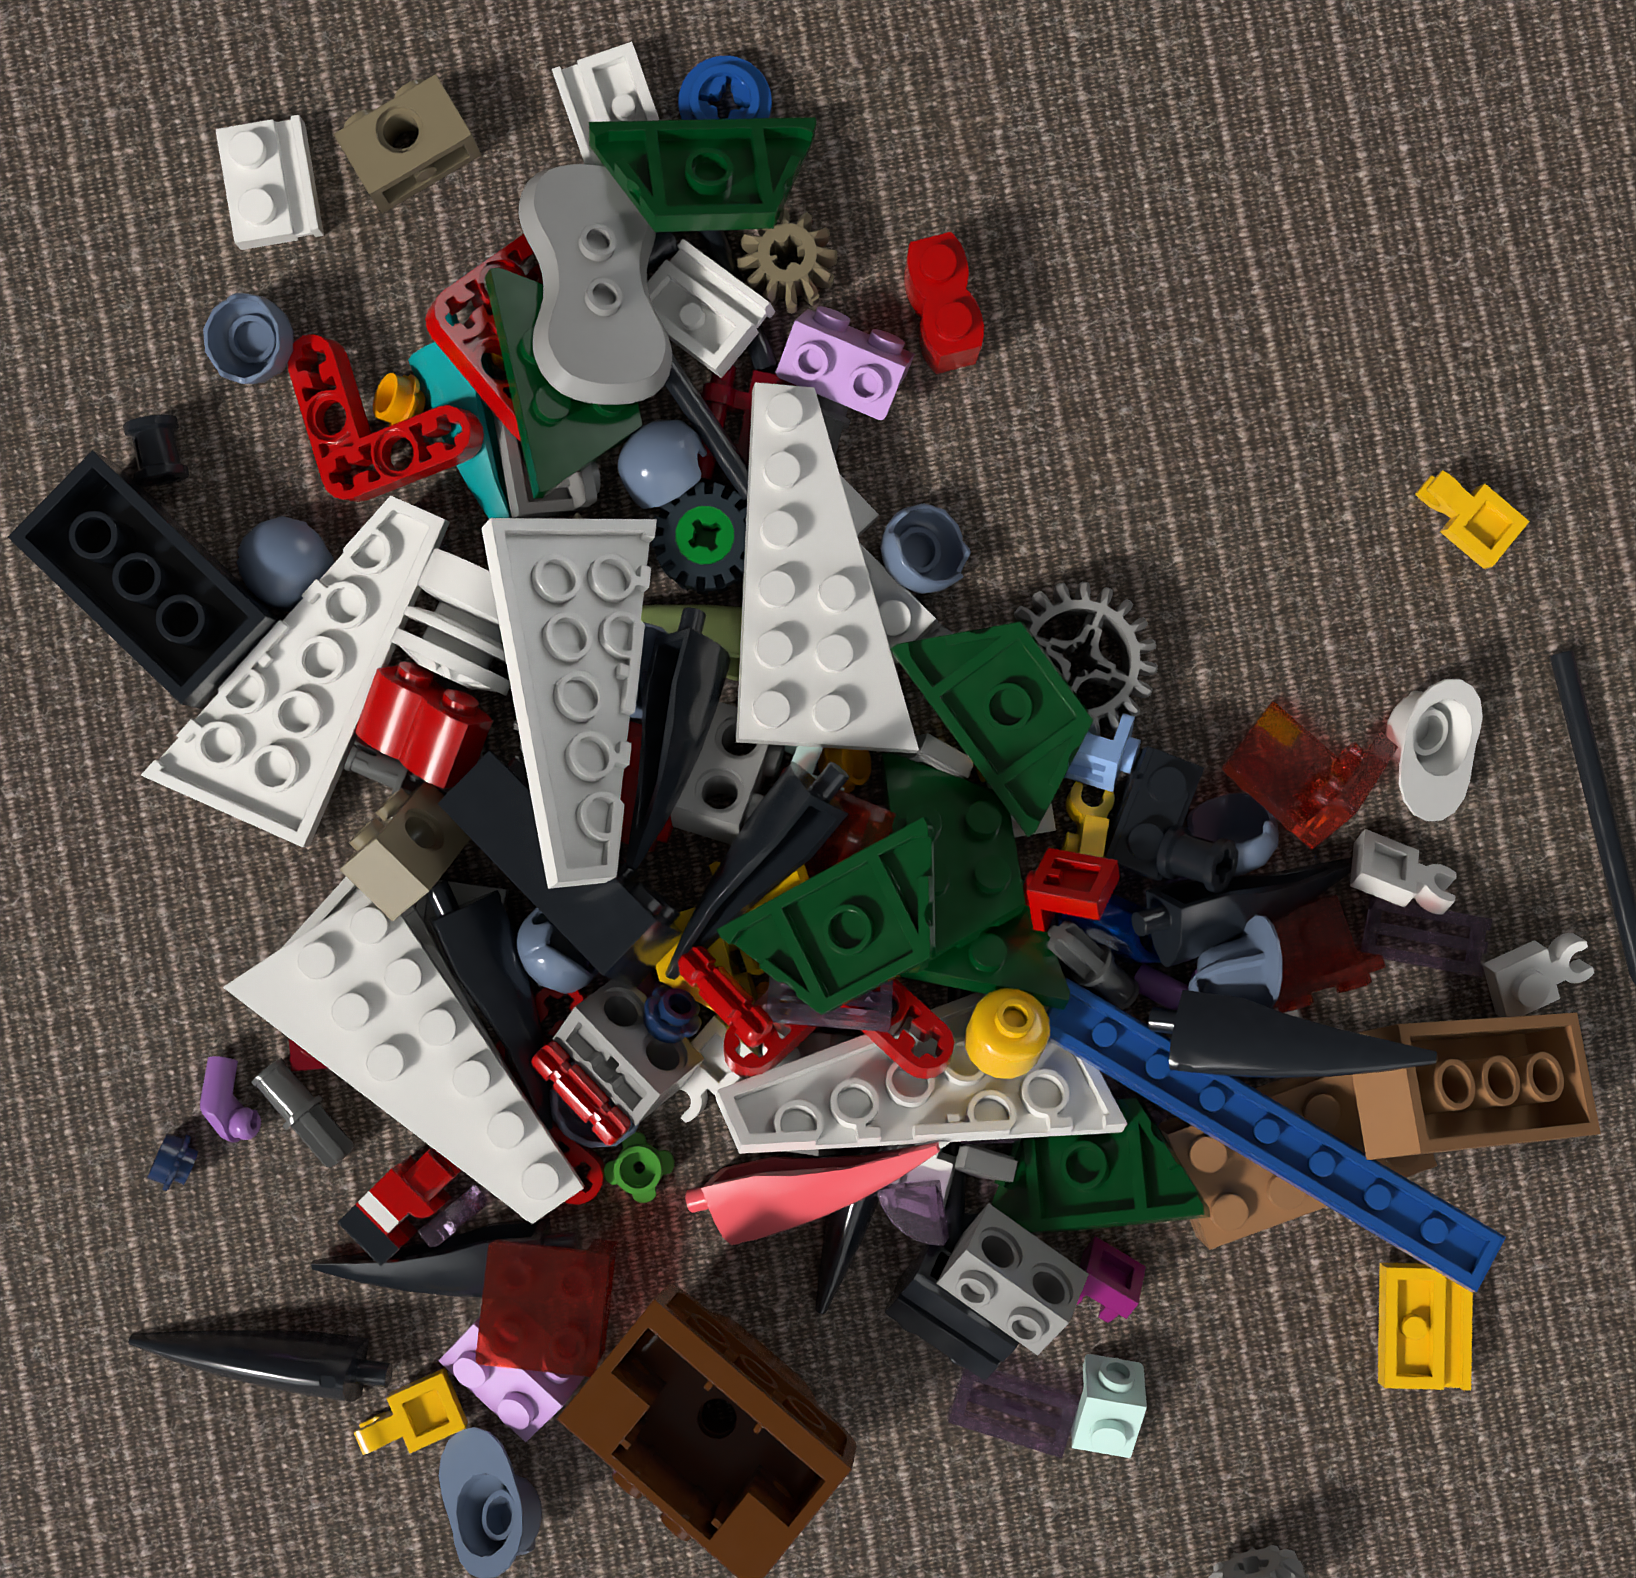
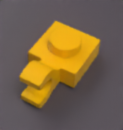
[1415,470,1530,569]
[1061,781,1115,858]
[354,1368,468,1455]

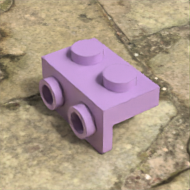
[776,306,915,420]
[439,1298,588,1442]

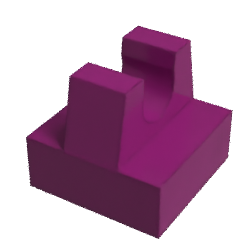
[1077,1236,1146,1323]

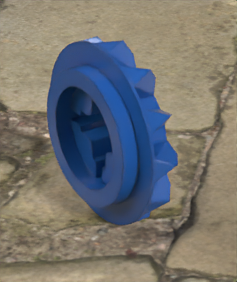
[678,56,772,120]

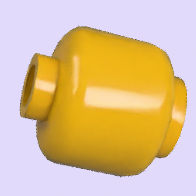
[965,988,1050,1079]

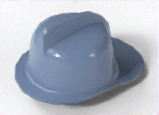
[1188,915,1282,1009]
[439,1427,542,1578]

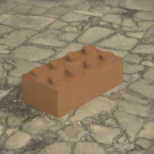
[1352,1013,1601,1160]
[1157,1075,1437,1250]

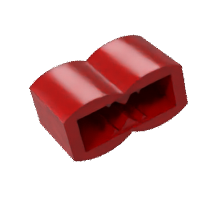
[904,231,984,374]
[355,661,493,789]

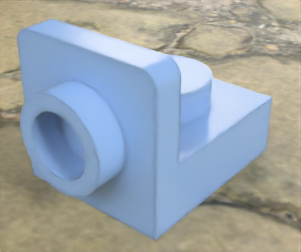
[1064,713,1141,792]

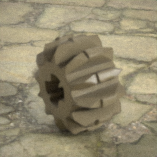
[737,208,838,314]

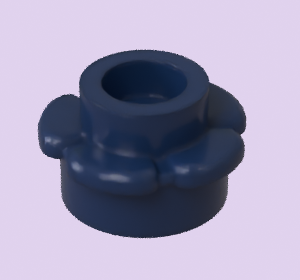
[643,985,701,1044]
[147,1133,199,1191]

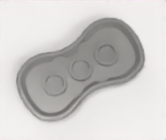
[518,164,672,405]

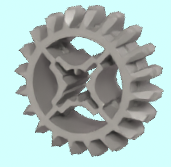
[1014,582,1158,736]

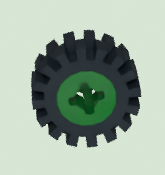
[652,482,747,595]

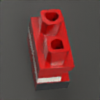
[337,1149,462,1267]

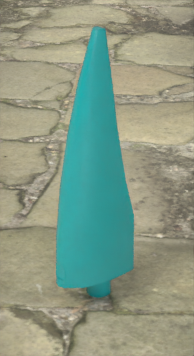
[408,313,511,519]

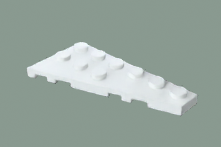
[736,382,919,753]
[141,496,450,847]
[482,518,657,889]
[223,894,585,1224]
[716,992,1127,1154]

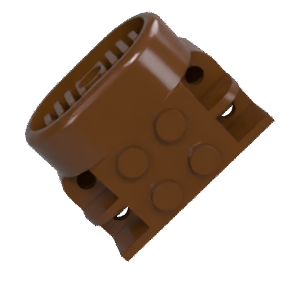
[557,1284,857,1578]

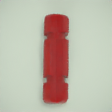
[678,946,774,1048]
[531,1041,631,1146]

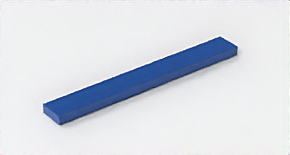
[1046,978,1506,1292]

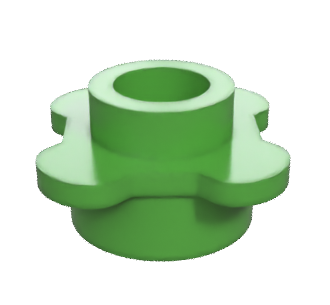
[604,1132,675,1203]

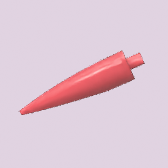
[685,1142,940,1245]

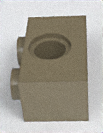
[333,74,481,214]
[339,781,471,921]

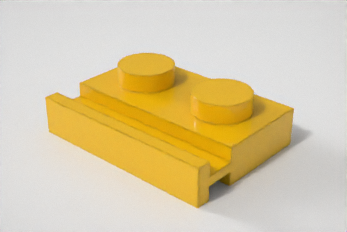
[1378,1263,1473,1390]

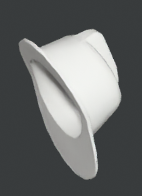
[1385,679,1483,821]

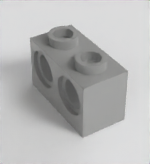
[671,702,785,845]
[553,979,705,1126]
[936,1203,1089,1356]

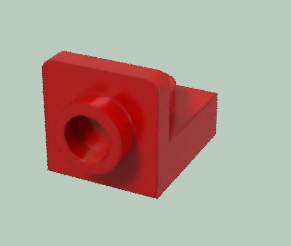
[1023,848,1120,932]

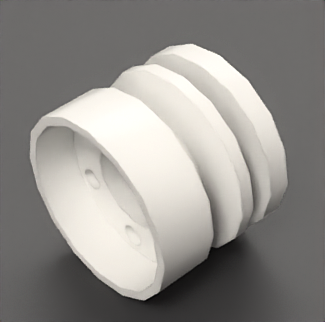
[390,549,511,696]

